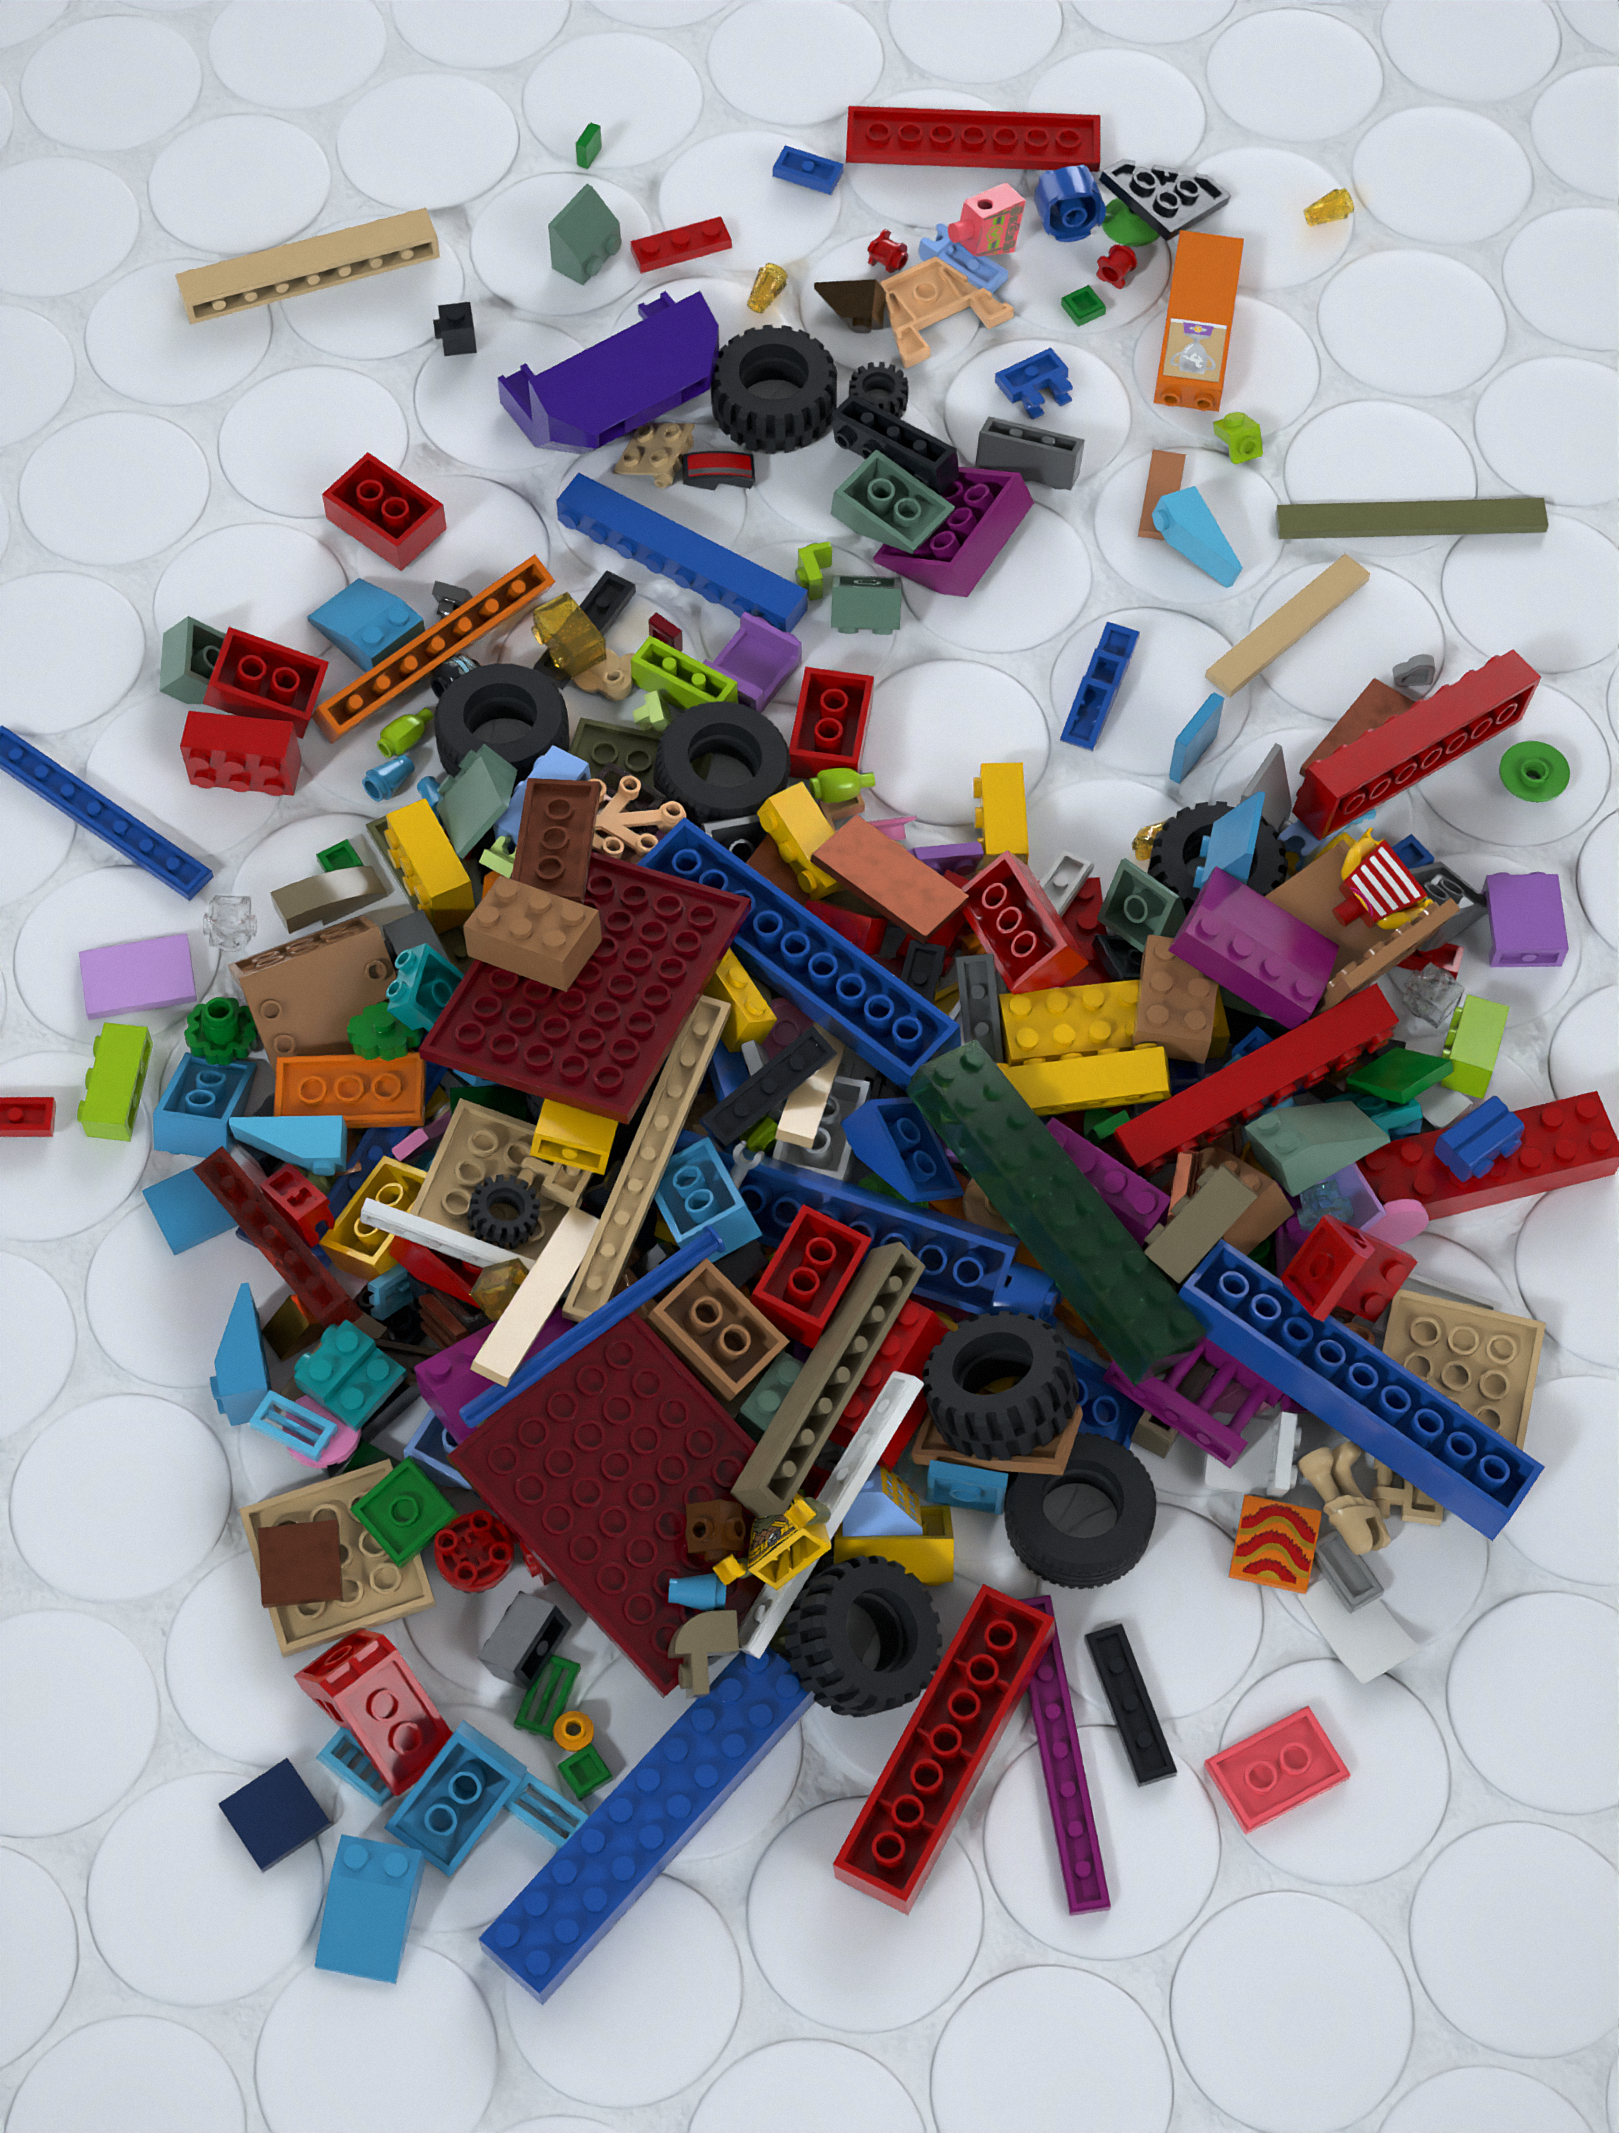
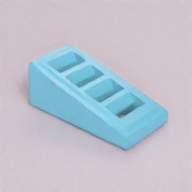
[316,1727,391,1808]

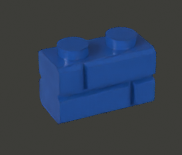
[1434,1095,1525,1182]

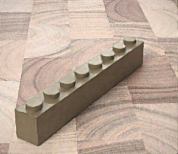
[730,1242,926,1518]

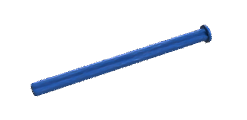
[459,1225,726,1428]

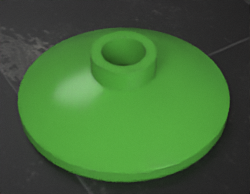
[1102,198,1160,247]
[1499,741,1570,803]

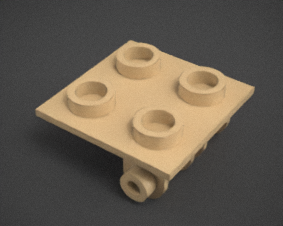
[613,423,695,489]

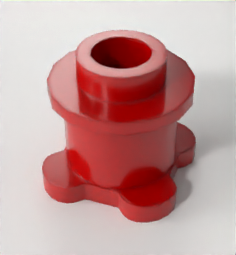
[867,229,909,273]
[1096,245,1137,289]

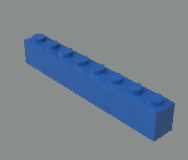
[556,472,808,633]

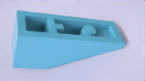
[1151,486,1243,588]
[229,1115,348,1176]

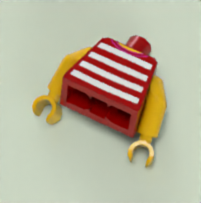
[1332,827,1433,930]

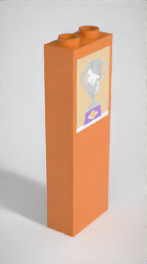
[1153,230,1244,412]

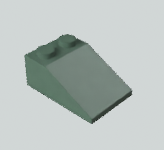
[831,449,955,554]
[436,744,518,859]
[1245,1101,1390,1197]

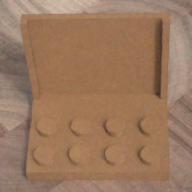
[1265,839,1461,1020]
[227,914,417,1079]

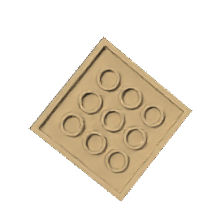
[410,1098,584,1261]
[1381,1289,1546,1451]
[239,1459,436,1658]

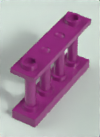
[1102,1298,1284,1469]

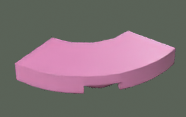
[391,1111,451,1163]

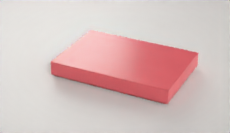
[1204,1706,1351,1835]

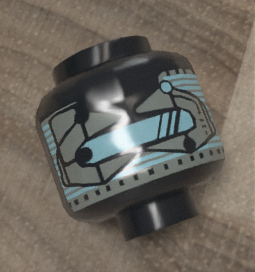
[430,653,481,699]

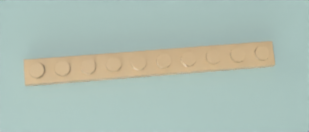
[562,995,731,1323]

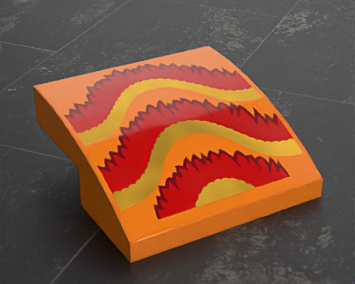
[1228,1494,1322,1594]

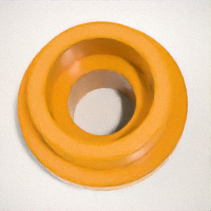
[553,1711,594,1752]

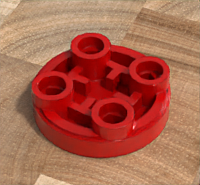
[434,1510,515,1592]

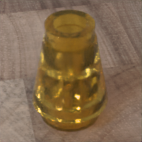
[1304,188,1354,227]
[747,263,788,314]

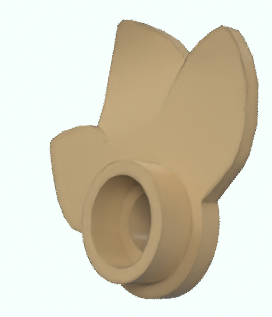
[572,648,635,701]

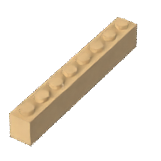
[175,208,440,325]

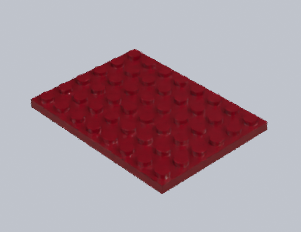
[419,852,751,1125]
[446,1311,837,1698]

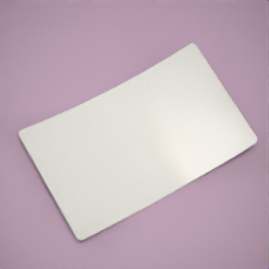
[1296,1578,1421,1684]

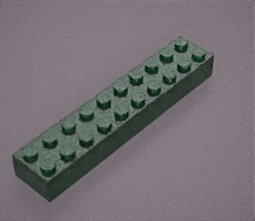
[906,1039,1207,1386]

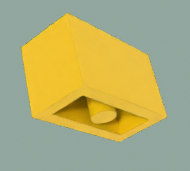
[530,1098,618,1175]

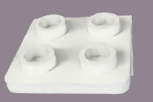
[1203,1412,1301,1501]

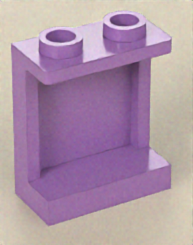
[703,612,802,713]
[1481,872,1569,968]

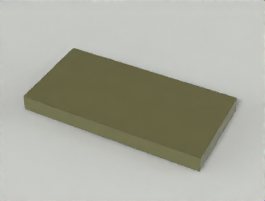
[569,717,715,802]

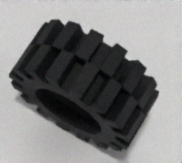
[849,362,909,419]
[467,1174,540,1249]

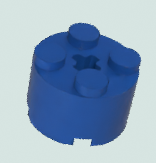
[1034,165,1106,242]
[991,1261,1068,1329]

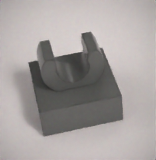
[432,581,473,620]

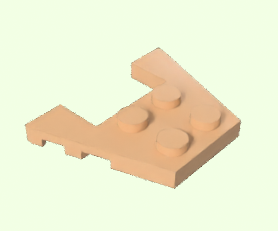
[880,256,1014,369]

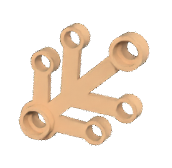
[588,776,686,859]

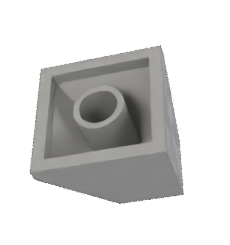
[1240,743,1293,837]

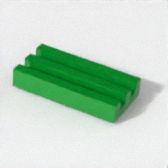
[513,1654,581,1741]

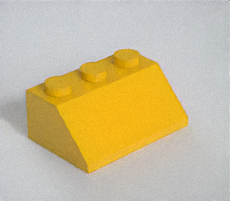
[833,1505,954,1586]

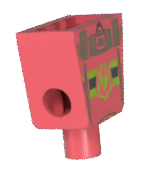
[948,183,1026,256]

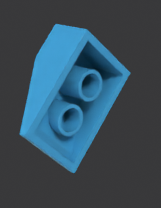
[307,578,425,673]
[1193,791,1266,893]
[153,1052,257,1161]
[654,1136,762,1270]
[210,1282,276,1426]
[384,1720,528,1877]
[314,1834,426,1984]

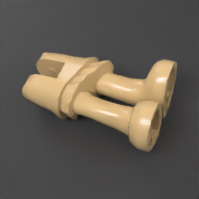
[1297,1441,1390,1555]

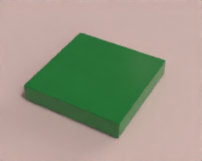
[1346,1047,1454,1104]
[350,1456,461,1569]

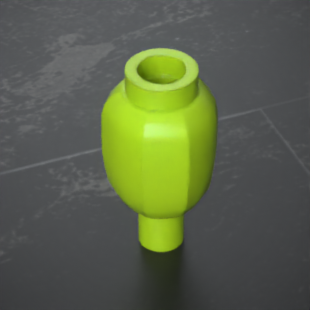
[376,708,434,758]
[809,768,875,803]

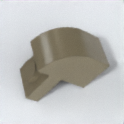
[668,1610,739,1699]

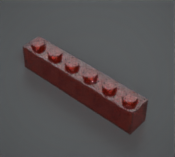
[192,1146,364,1329]

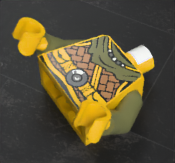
[713,1493,831,1590]

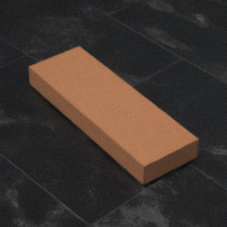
[1138,449,1186,541]

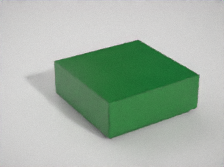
[575,122,602,170]
[1061,285,1106,327]
[316,839,364,873]
[557,1743,614,1802]

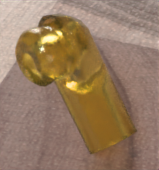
[1131,821,1165,861]

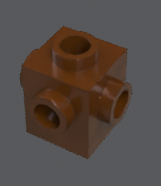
[685,1500,746,1562]

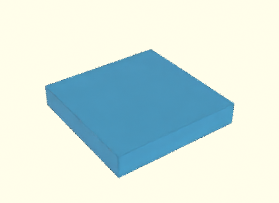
[1169,692,1225,784]
[142,1159,242,1256]
[925,1460,1008,1515]

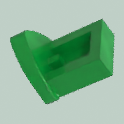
[1082,1108,1131,1148]

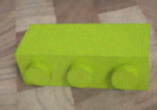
[631,636,738,711]
[1440,994,1510,1099]
[77,1022,153,1142]

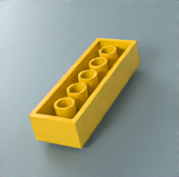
[999,980,1230,1067]

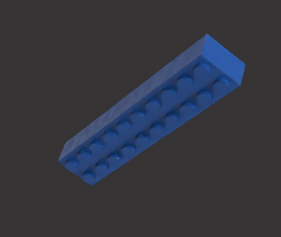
[636,817,961,1097]
[650,1128,1022,1315]
[1169,1239,1545,1541]
[478,1645,815,2005]

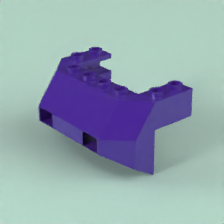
[497,291,719,455]

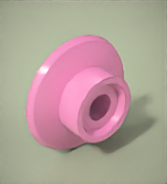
[868,816,917,841]

